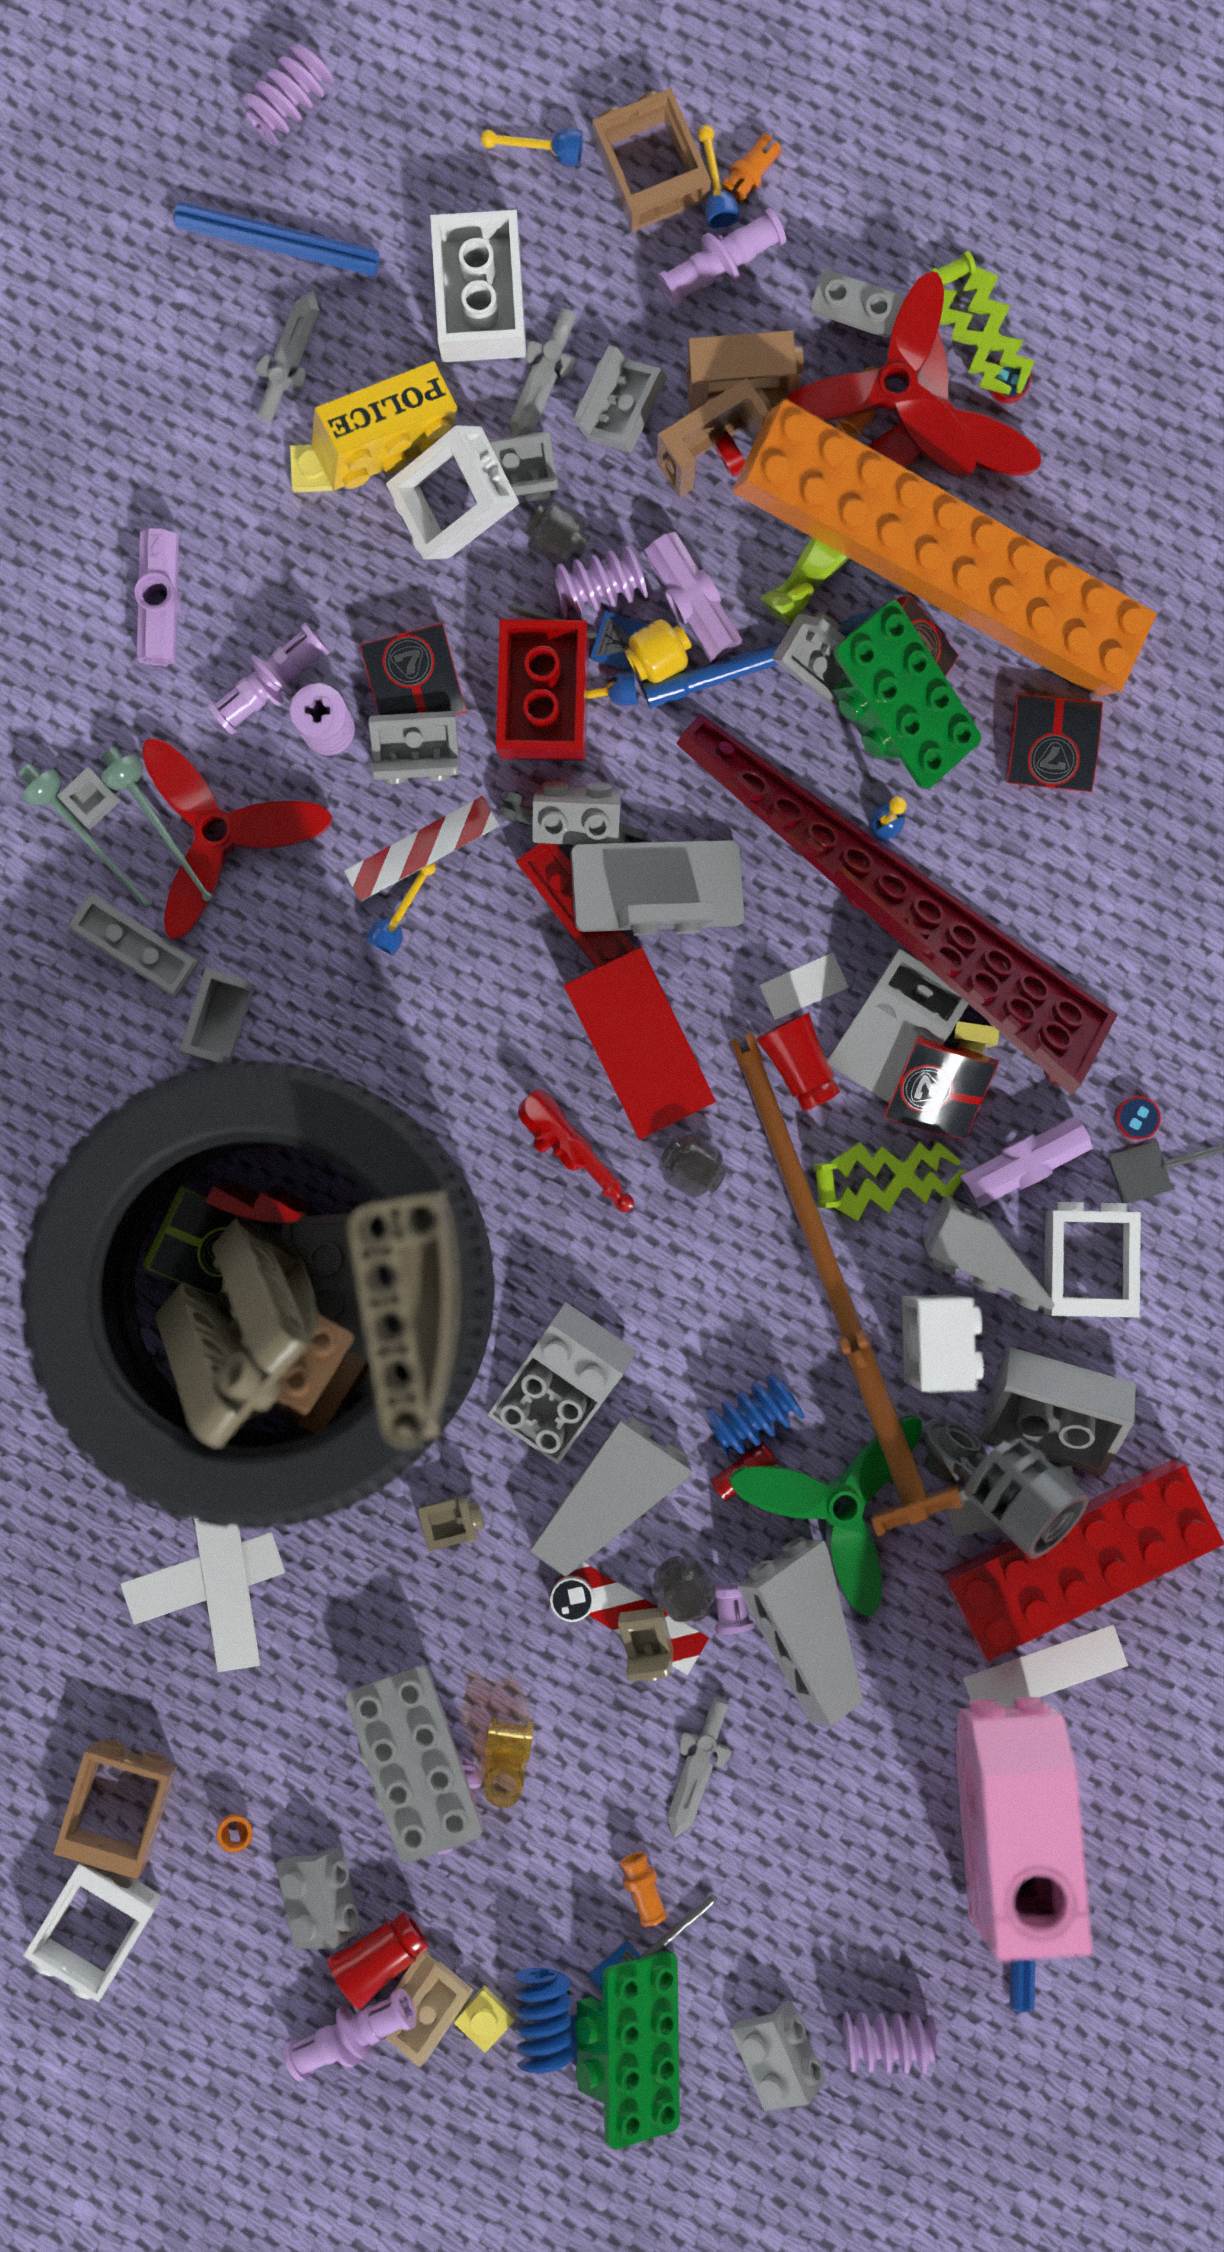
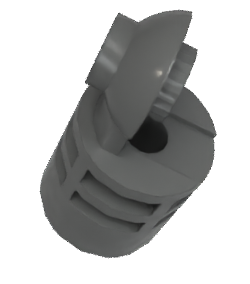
[925,1421,1090,1559]

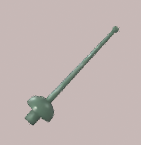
[101,747,212,901]
[18,763,151,908]

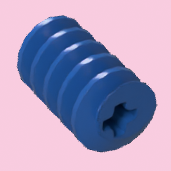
[706,1374,805,1462]
[514,1968,572,2074]

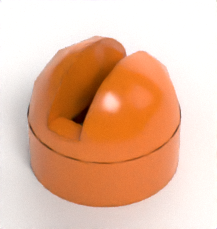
[216,1814,252,1853]

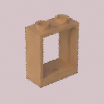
[592,88,711,232]
[686,331,804,412]
[53,1739,177,1880]

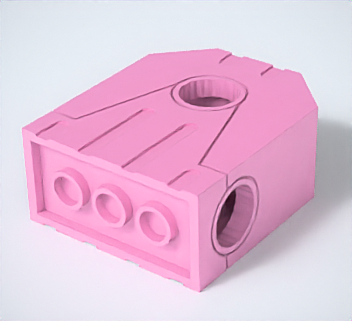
[956,1697,1092,1961]

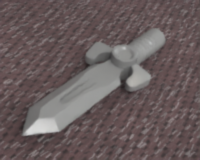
[255,289,319,423]
[509,308,577,437]
[667,1697,731,1839]

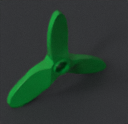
[728,1415,922,1617]

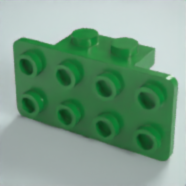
[832,600,981,789]
[575,1951,680,2150]

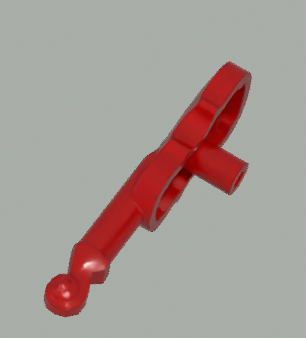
[518,1089,635,1212]

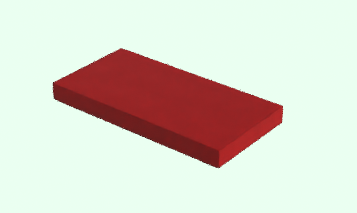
[562,946,716,1140]

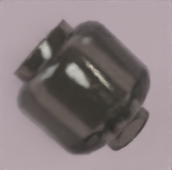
[523,500,590,565]
[659,1134,726,1198]
[652,1556,716,1622]

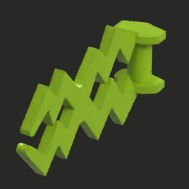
[929,251,1035,395]
[813,1141,966,1222]

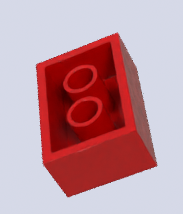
[496,619,589,761]

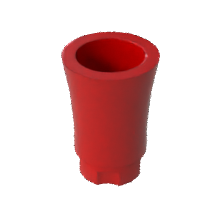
[756,1011,840,1112]
[326,1911,429,2011]

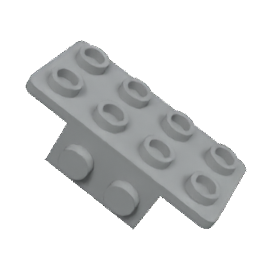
[570,840,744,936]
[345,1665,483,1863]

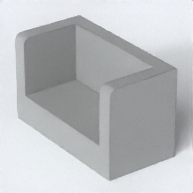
[179,968,255,1064]

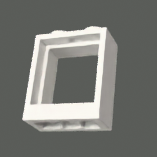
[386,426,520,560]
[1044,1202,1141,1317]
[23,1862,163,2002]

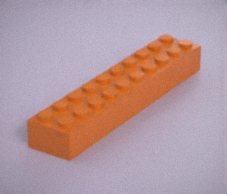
[731,399,1157,697]

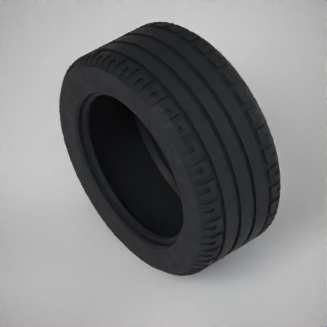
[20,1060,495,1529]

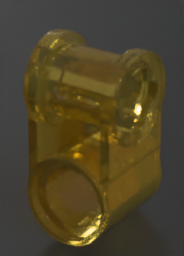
[483,1716,534,1808]

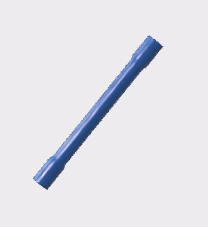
[642,607,880,709]

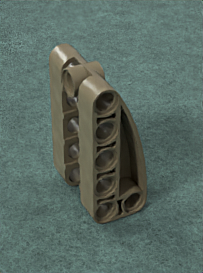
[350,1192,461,1447]
[155,1216,317,1447]

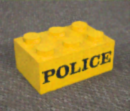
[311,361,457,491]

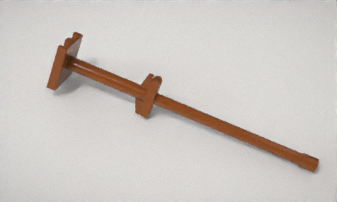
[730,1033,964,1537]

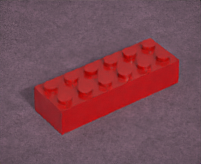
[941,1459,1224,1662]

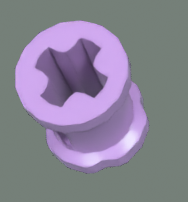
[710,1583,754,1635]

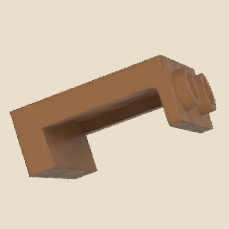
[656,378,772,498]
[274,1314,370,1435]

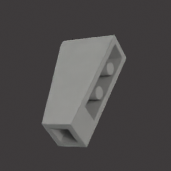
[530,1417,692,1577]
[737,1537,863,1726]

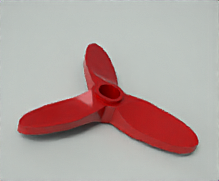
[785,271,976,477]
[867,330,1042,476]
[142,739,333,940]

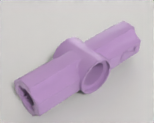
[134,528,181,666]
[644,531,742,662]
[959,1116,1093,1209]

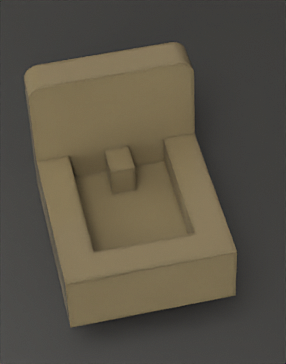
[417,1494,485,1552]
[618,1607,674,1682]

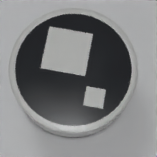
[550,1576,594,1622]

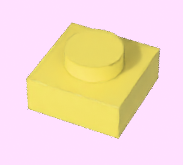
[290,445,336,492]
[948,1021,1000,1054]
[453,1985,516,2053]

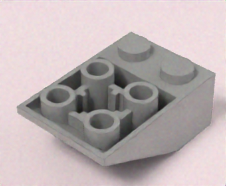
[827,949,968,1103]
[923,1195,1055,1311]
[487,1302,637,1465]

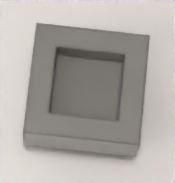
[57,767,121,830]

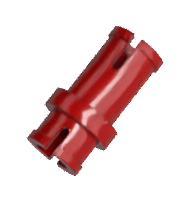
[710,1441,779,1502]

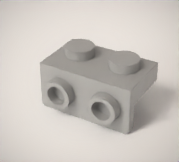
[810,268,905,338]
[574,346,668,453]
[472,431,559,502]
[771,613,849,706]
[369,711,460,784]
[532,781,621,845]
[275,1846,360,1950]
[730,2001,825,2112]

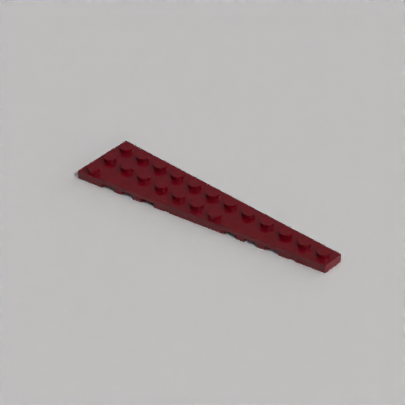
[676,714,1118,1095]

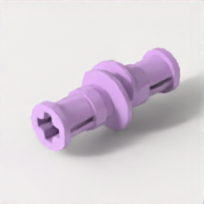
[657,208,786,308]
[207,622,331,735]
[283,1988,417,2081]

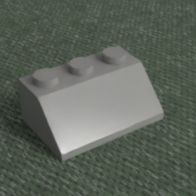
[979,1347,1136,1476]

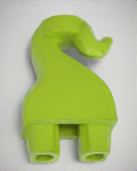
[760,537,852,626]

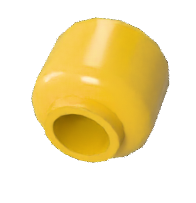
[625,619,692,683]

